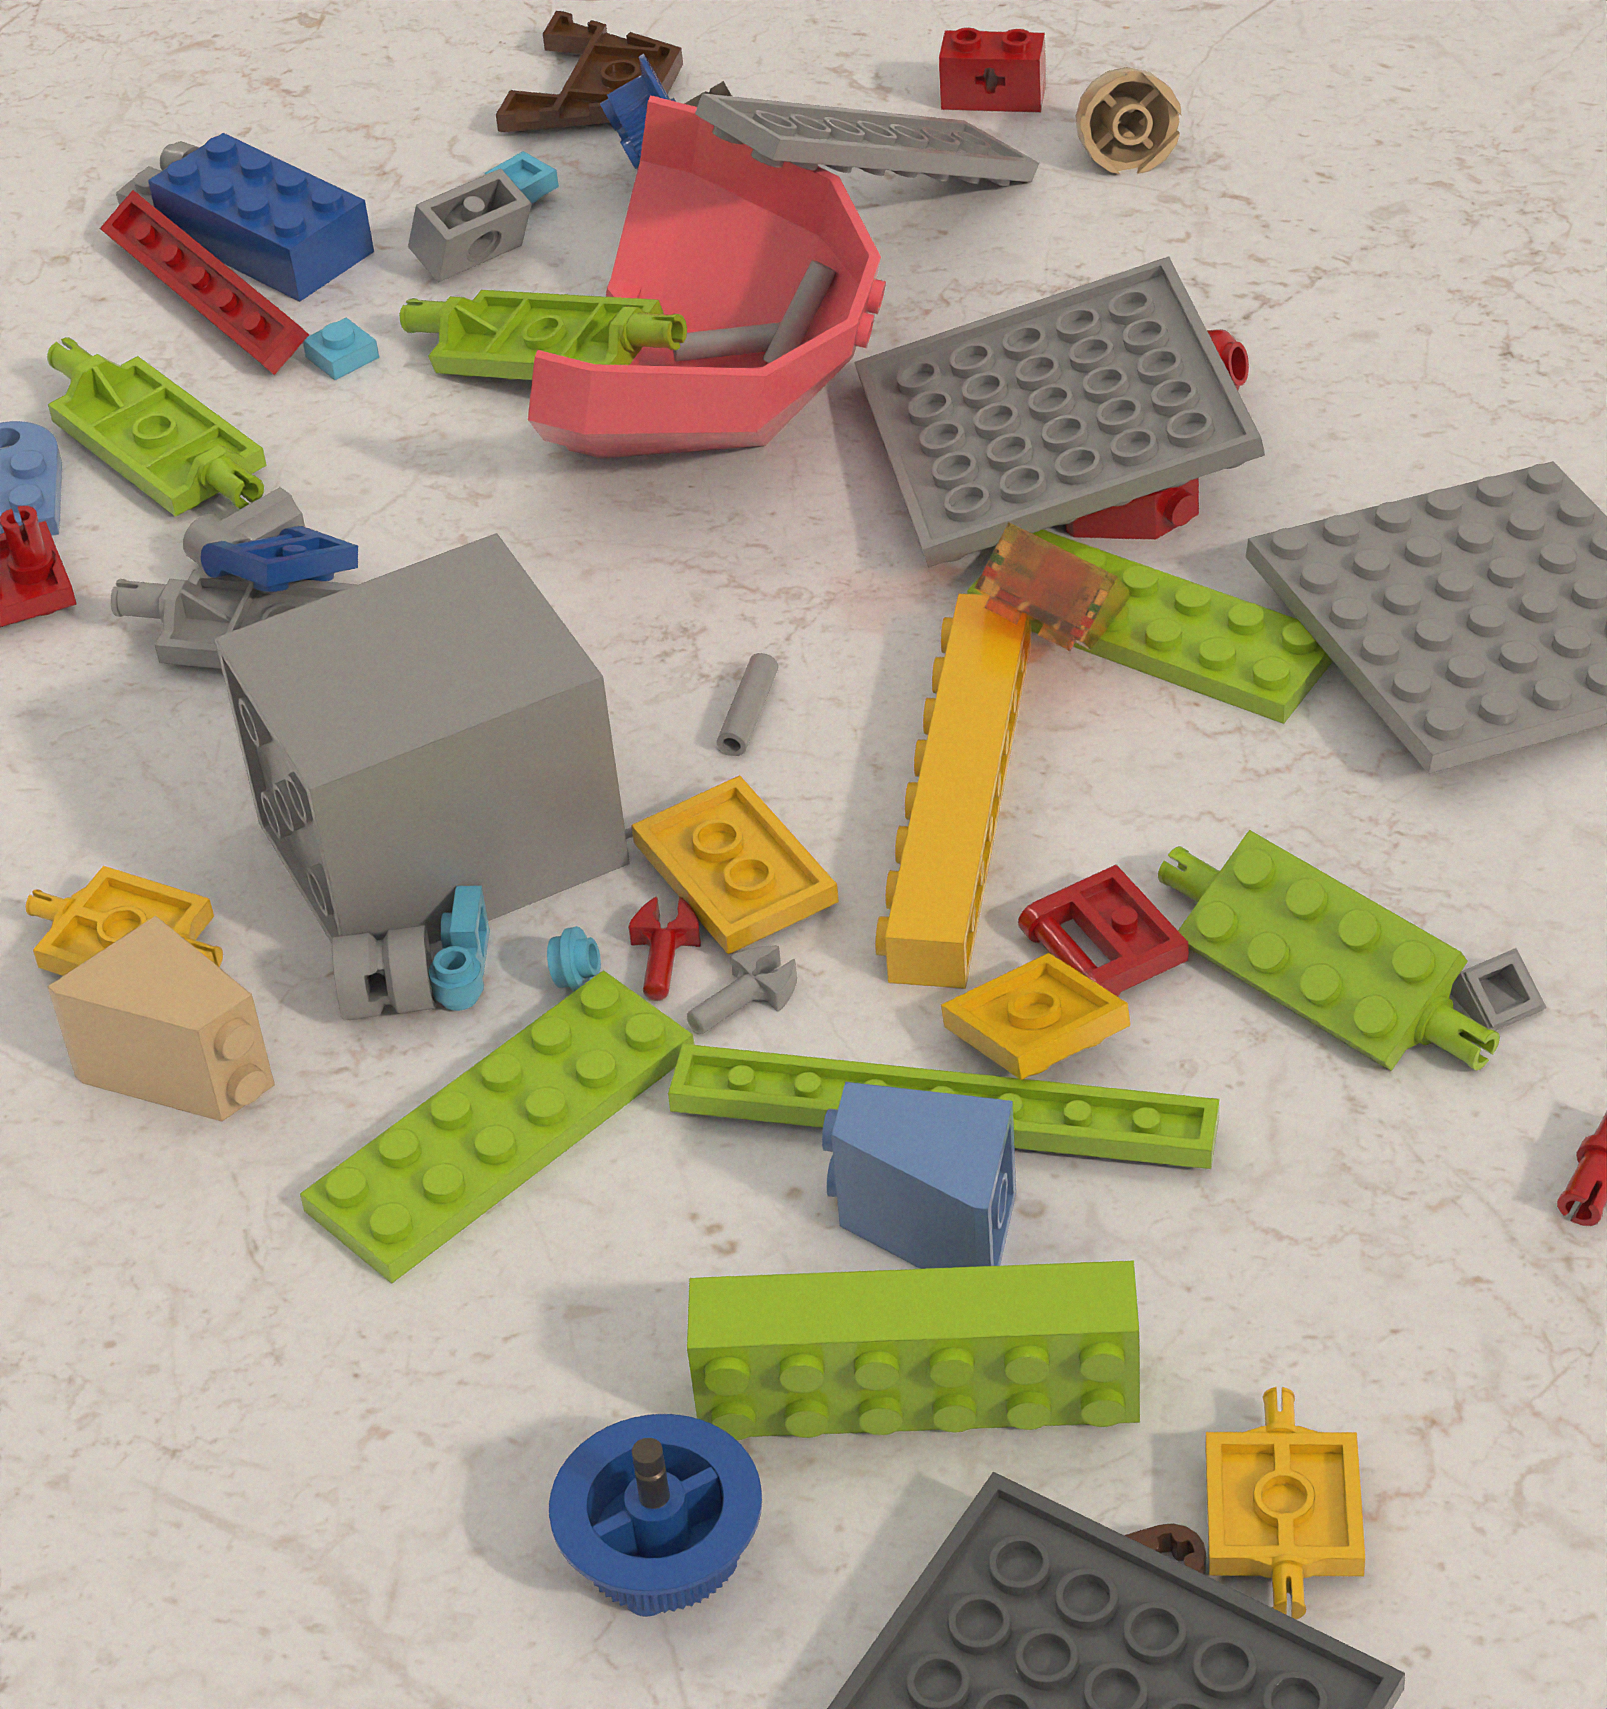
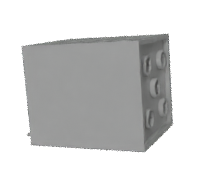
[215,533,633,945]

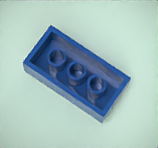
[148,133,374,302]

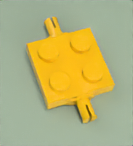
[25,866,223,976]
[1205,1387,1365,1619]

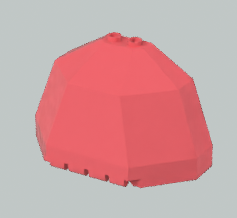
[528,95,886,459]

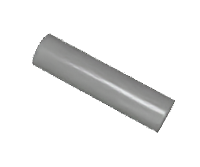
[763,260,836,363]
[673,322,781,362]
[717,653,778,756]

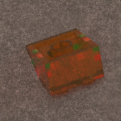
[974,522,1132,652]

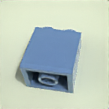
[822,1082,1016,1269]

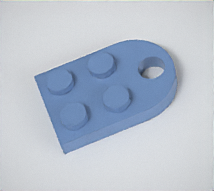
[0,421,62,536]

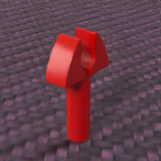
[628,897,701,1001]

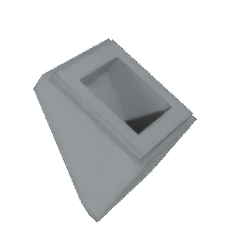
[1451,948,1547,1031]

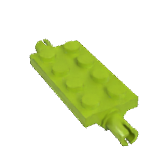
[399,290,687,380]
[47,337,267,517]
[1158,830,1500,1071]

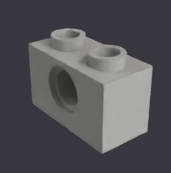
[408,168,532,283]

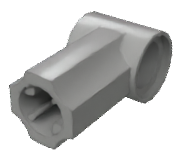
[183,487,305,568]

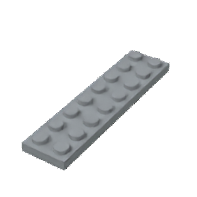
[695,93,1039,186]

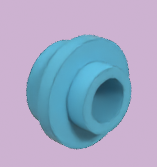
[547,926,601,991]

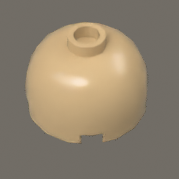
[1075,67,1182,174]

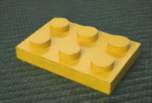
[631,775,839,955]

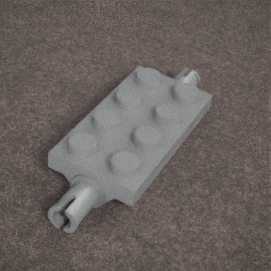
[111,570,358,669]

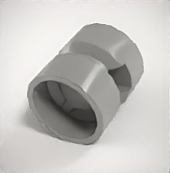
[332,925,436,1021]

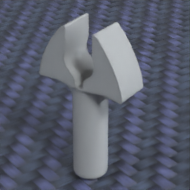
[687,945,797,1034]

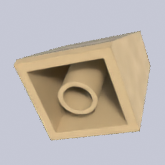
[47,916,275,1121]

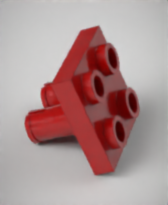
[0,506,77,628]

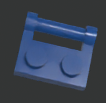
[200,526,358,592]

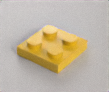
[941,953,1131,1080]

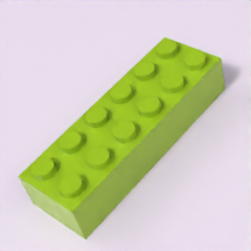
[687,1260,1140,1440]

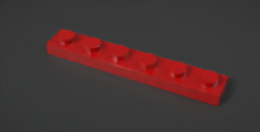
[99,190,309,375]

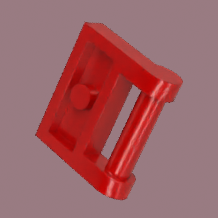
[1018,864,1188,997]

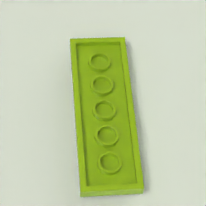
[967,530,1333,724]
[300,970,694,1284]

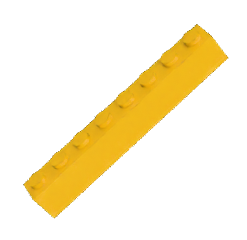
[875,593,1031,989]

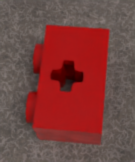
[939,28,1046,112]

